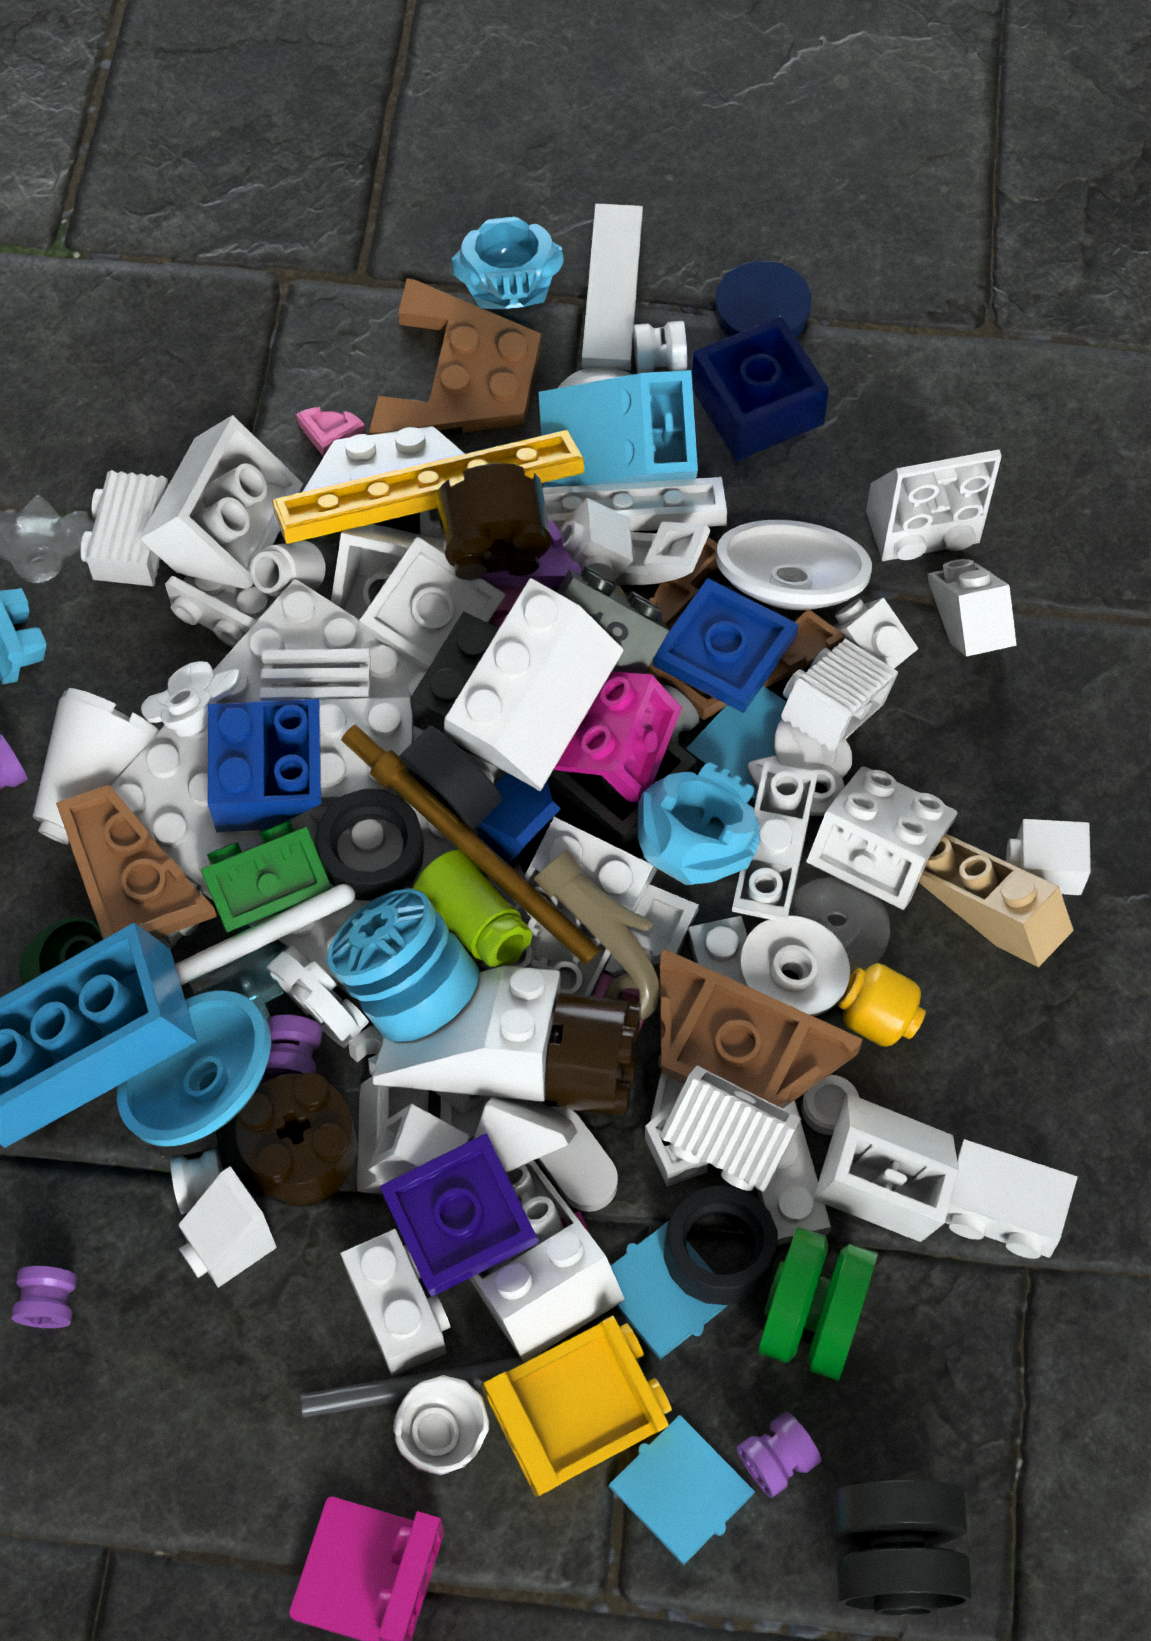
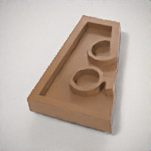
[56,785,217,939]

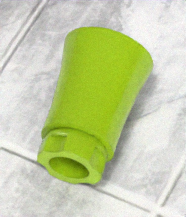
[413,850,532,967]

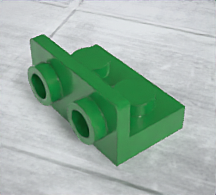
[200,820,332,932]

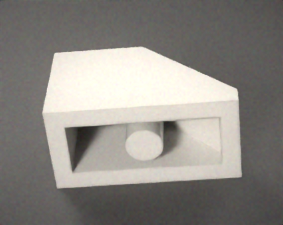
[179,1166,277,1288]

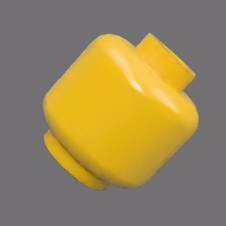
[837,963,926,1047]

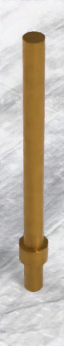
[341,724,601,966]

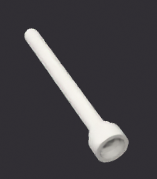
[175,884,355,986]

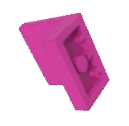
[554,671,682,803]
[289,1497,445,1641]

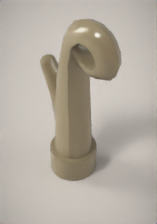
[533,849,660,1021]

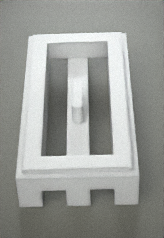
[260,648,371,701]

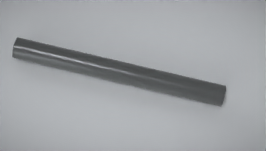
[300,1356,537,1418]

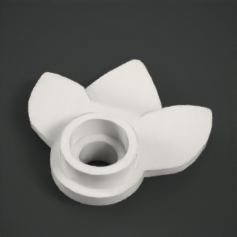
[141,661,241,737]
[747,720,852,816]

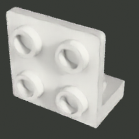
[806,767,957,910]

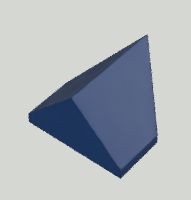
[475,773,561,866]

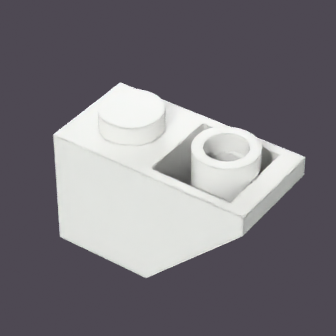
[927,559,1016,656]

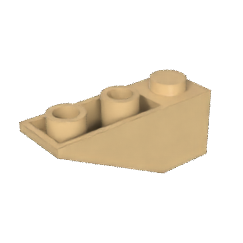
[919,834,1074,968]

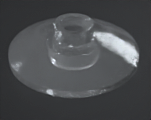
[789,877,890,976]

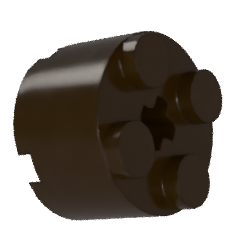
[436,463,551,580]
[546,993,641,1115]
[235,1072,358,1206]

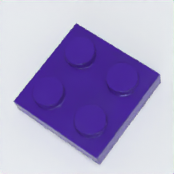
[379,1133,540,1297]

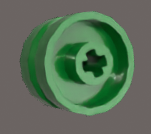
[758,1226,878,1381]

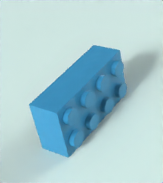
[0,923,198,1148]

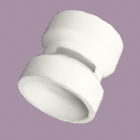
[633,321,687,374]

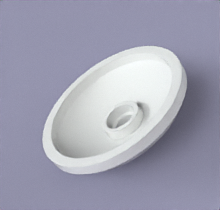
[716,520,872,610]

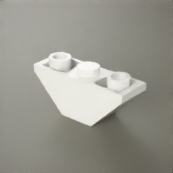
[732,762,818,923]

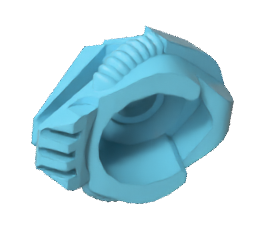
[452,216,564,309]
[638,762,760,885]

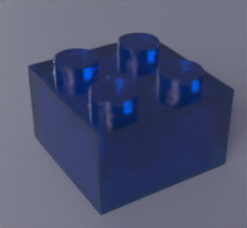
[692,316,829,461]

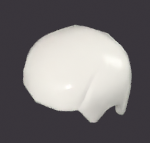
[393,1375,489,1475]

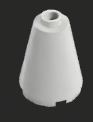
[33,688,159,845]

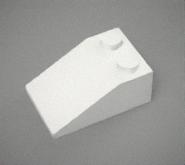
[373,966,561,1102]

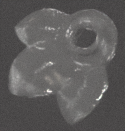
[0,495,90,583]

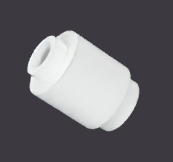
[250,541,325,597]

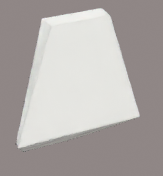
[474,1097,578,1172]

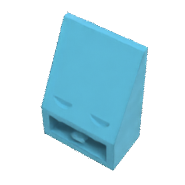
[538,370,698,488]

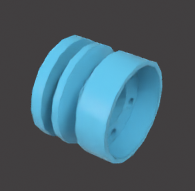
[326,888,479,1042]

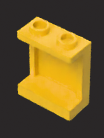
[481,1316,672,1497]

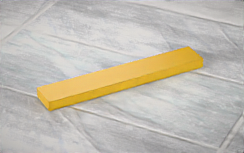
[272,430,584,544]

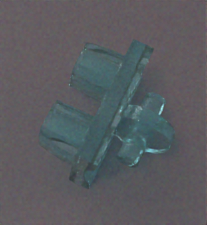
[189,939,287,1020]

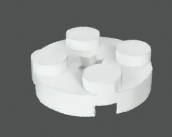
[266,946,369,1048]

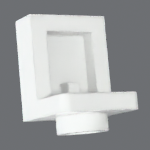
[833,598,919,669]

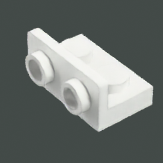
[165,576,278,647]

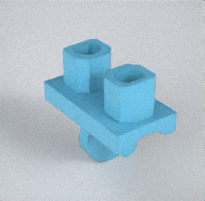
[0,588,46,685]

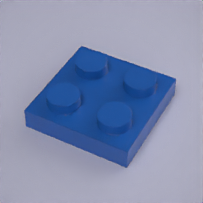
[653,578,799,713]

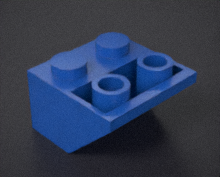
[208,699,322,833]

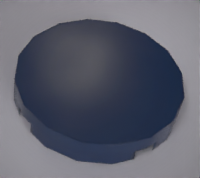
[715,260,812,348]

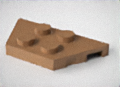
[660,948,863,1109]

